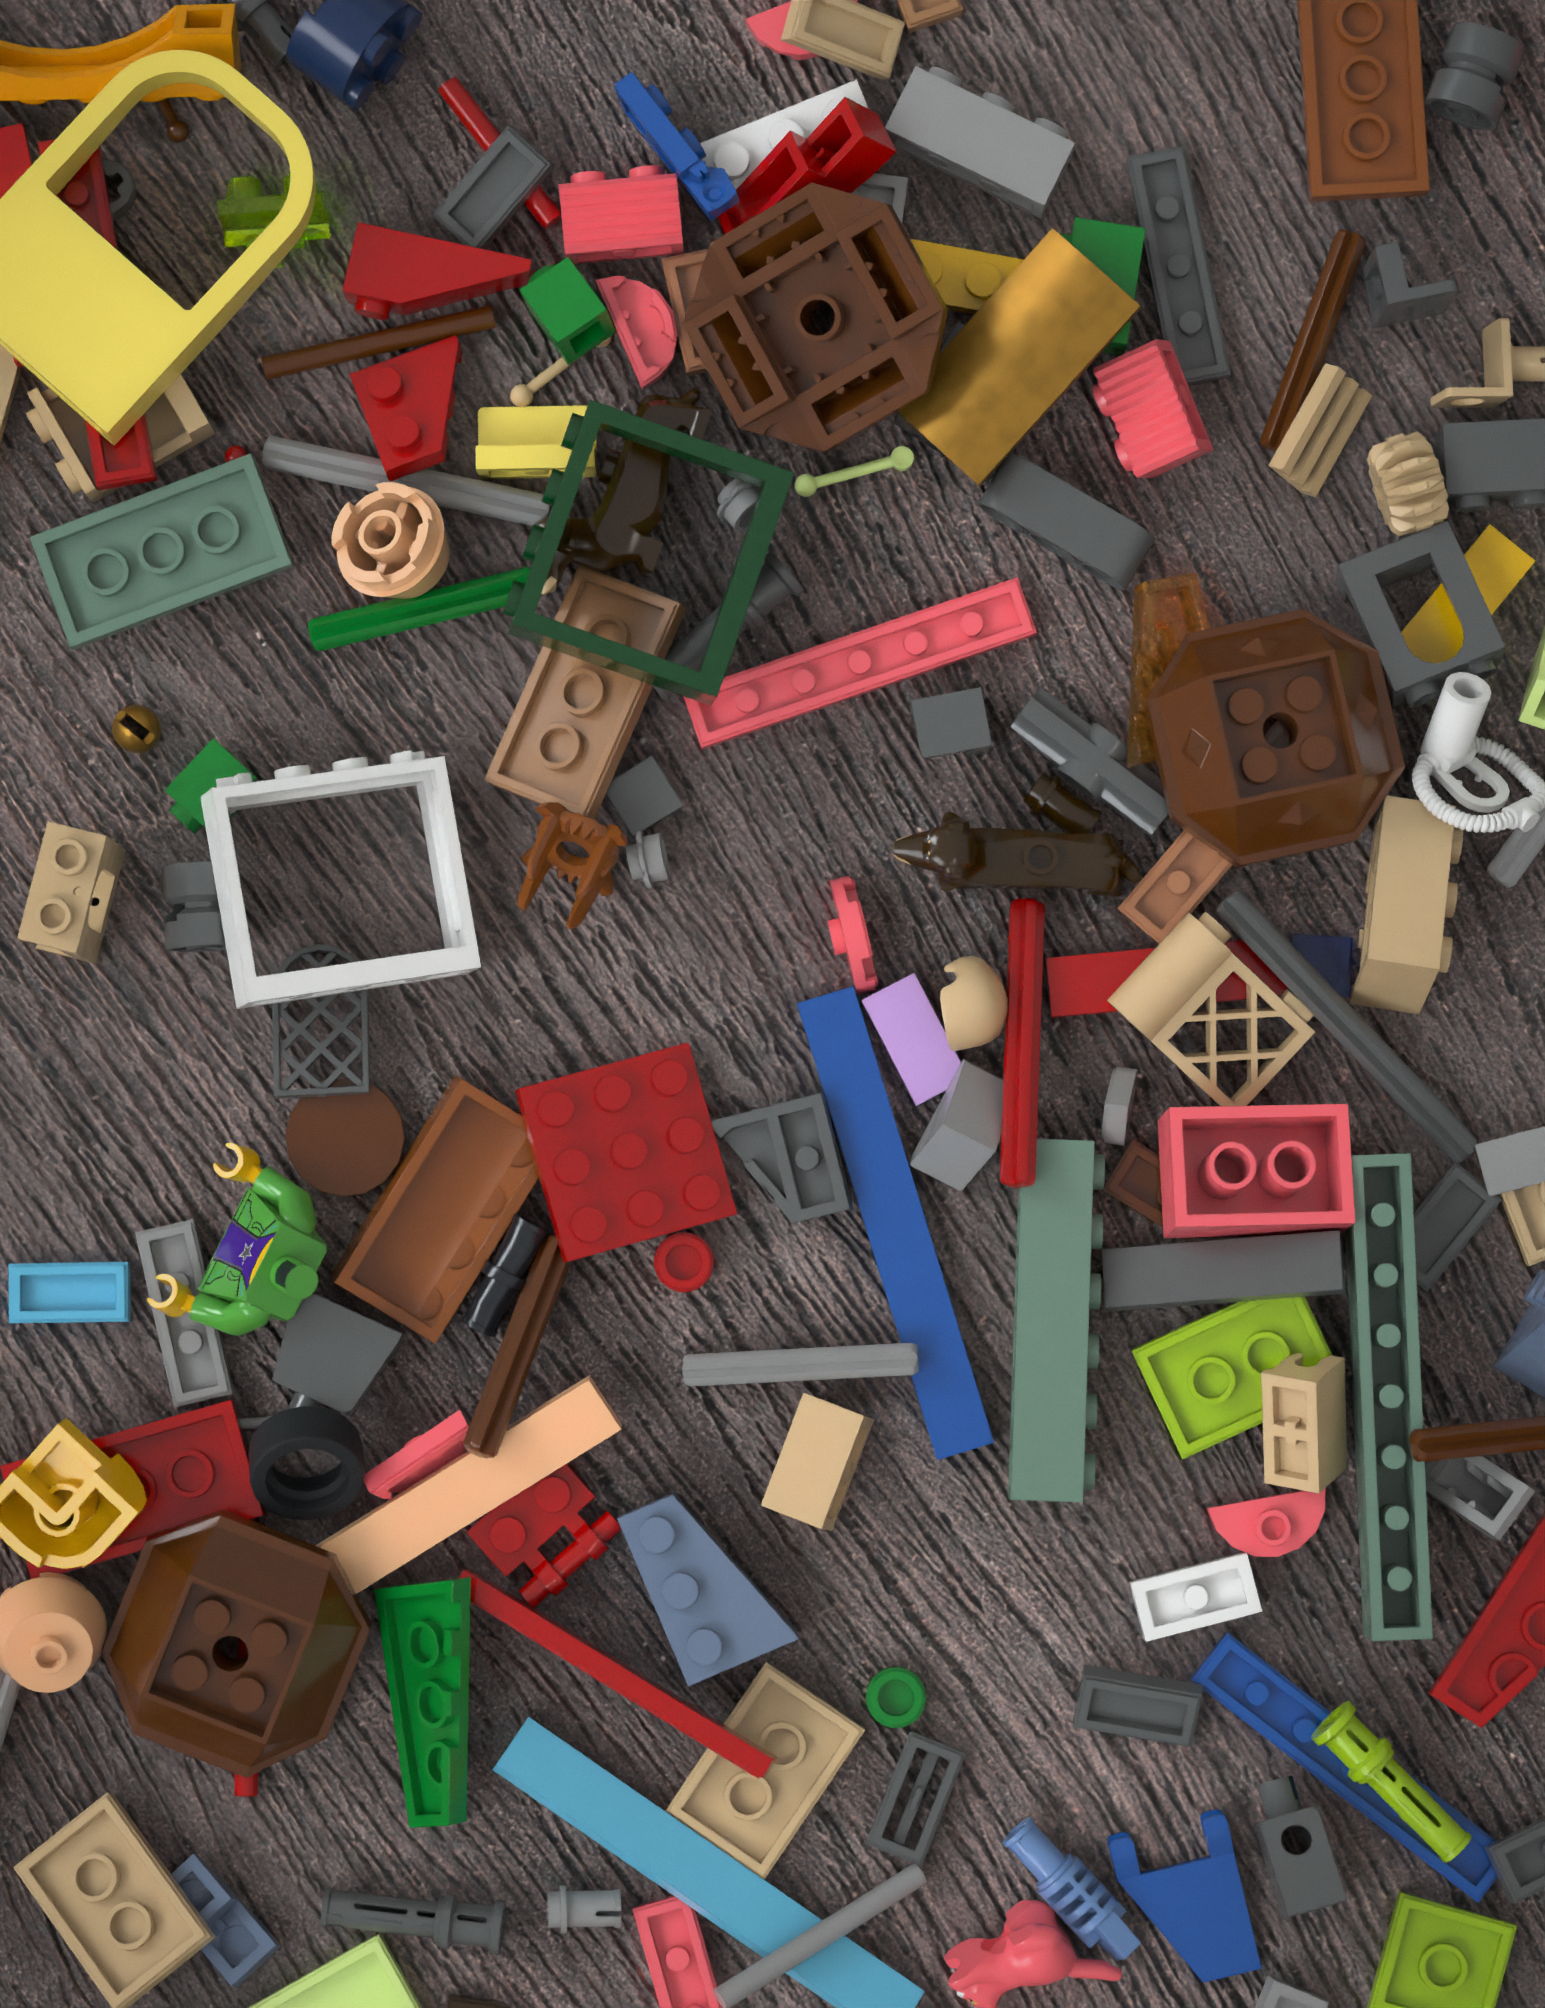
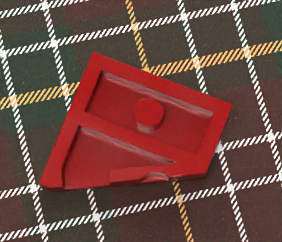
[349,335,463,482]

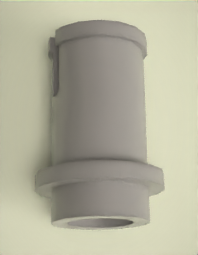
[547,1885,621,1934]

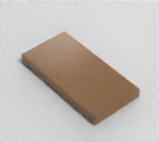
[484,565,687,819]

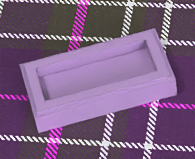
[861,973,961,1106]

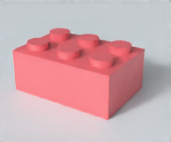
[1157,1104,1355,1238]

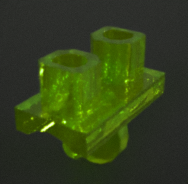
[217,173,331,267]

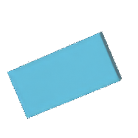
[8,1262,131,1323]

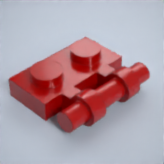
[466,1464,622,1608]

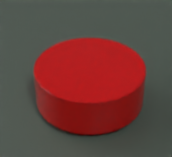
[654,1233,714,1292]

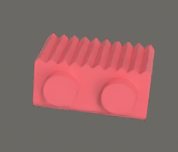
[558,165,684,265]
[1093,339,1214,478]

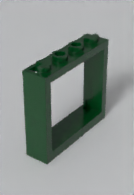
[502,399,794,706]

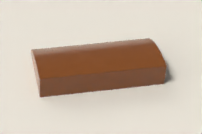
[329,1075,539,1344]

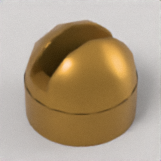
[112,704,161,754]

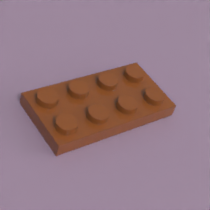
[1297,0,1430,202]

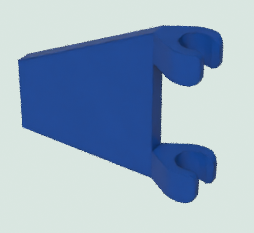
[1107,1809,1262,1983]

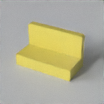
[476,405,597,479]

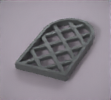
[271,944,370,1099]

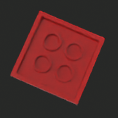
[515,1042,737,1263]

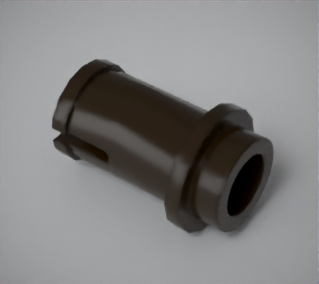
[1023,772,1102,834]

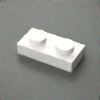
[1129,1552,1262,1642]

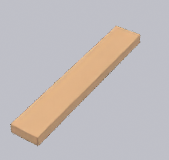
[315,1375,622,1594]

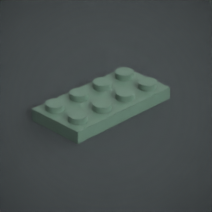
[30,453,295,650]

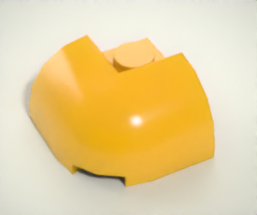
[0,1418,147,1569]

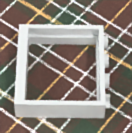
[200,750,481,1009]

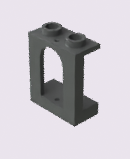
[1335,521,1505,708]

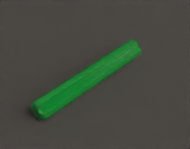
[308,567,531,651]

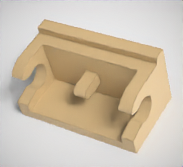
[1261,1353,1347,1493]
[761,1393,874,1531]

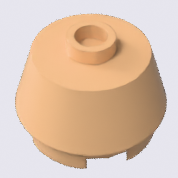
[331,482,450,599]
[0,1572,108,1693]

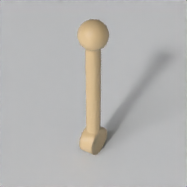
[510,336,612,407]

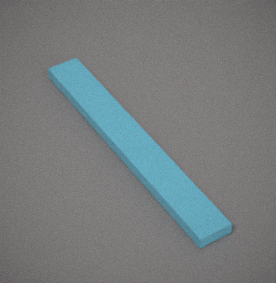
[492,1717,925,2008]

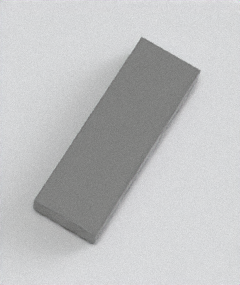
[135,1219,235,1407]

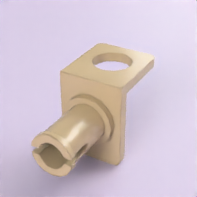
[1430,318,1545,408]

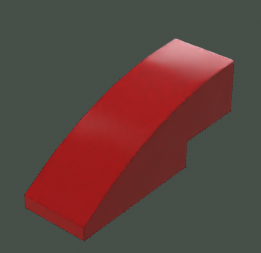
[717,97,897,234]

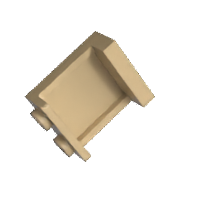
[26,374,216,503]

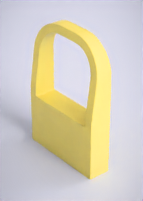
[0,50,316,446]

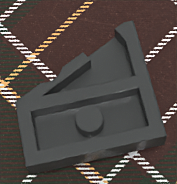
[711,1093,853,1223]

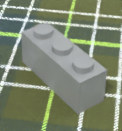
[885,66,1075,219]

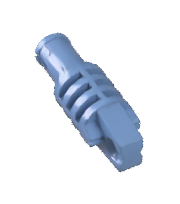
[1002,1817,1141,1961]

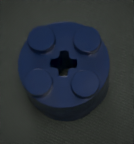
[286,0,423,110]

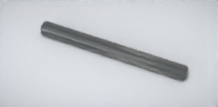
[1217,890,1478,1163]

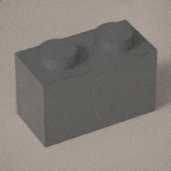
[1435,418,1545,512]

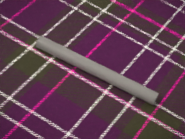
[713,1863,927,2008]

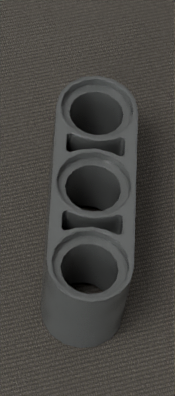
[978,453,1155,591]

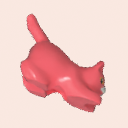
[944,1900,1122,2008]

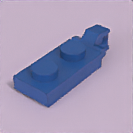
[614,72,739,221]

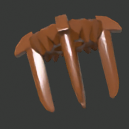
[518,802,628,929]

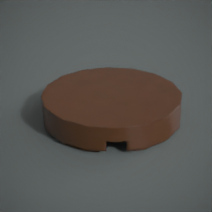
[285,1078,406,1197]

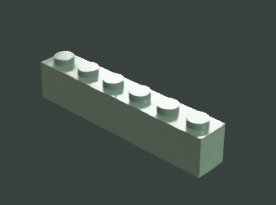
[1008,1139,1105,1502]

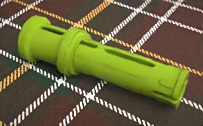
[1311,1701,1472,1863]

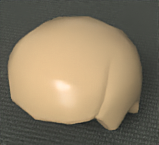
[940,956,1008,1051]

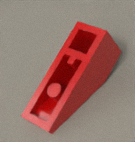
[342,222,534,320]

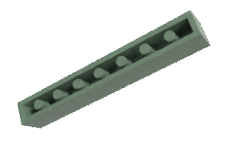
[1345,1153,1433,1641]

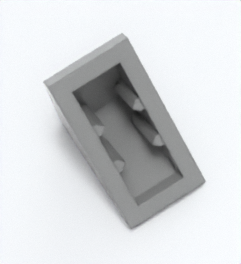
[908,1059,1003,1191]
[1425,1456,1535,1541]

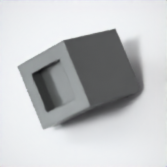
[909,687,992,759]

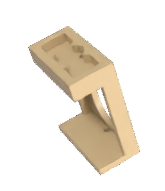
[17,821,126,964]

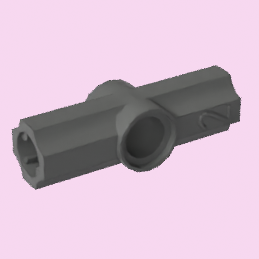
[1009,687,1168,837]

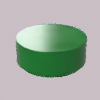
[866,1666,926,1728]

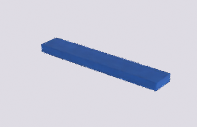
[1190,1632,1498,1903]

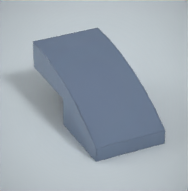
[171,1854,282,1987]

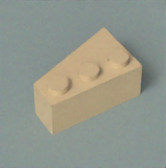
[1349,795,1463,1014]

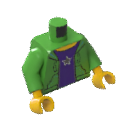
[147,1143,327,1336]

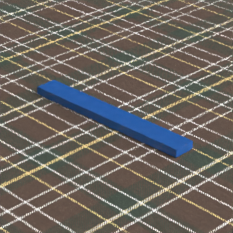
[797,986,994,1460]

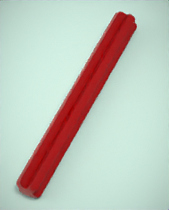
[1000,898,1045,1188]

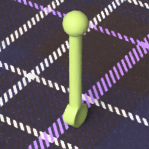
[794,446,914,497]

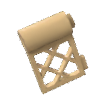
[1107,912,1315,1106]

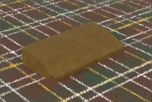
[899,228,1141,486]

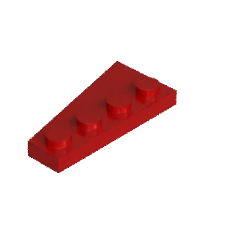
[1428,1511,1545,1728]

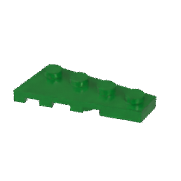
[374,1577,471,1828]

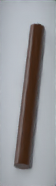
[261,305,496,380]

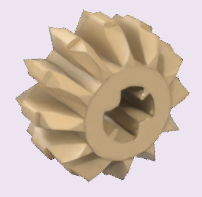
[1367,431,1449,537]

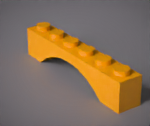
[0,4,241,105]

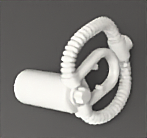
[1412,672,1545,833]

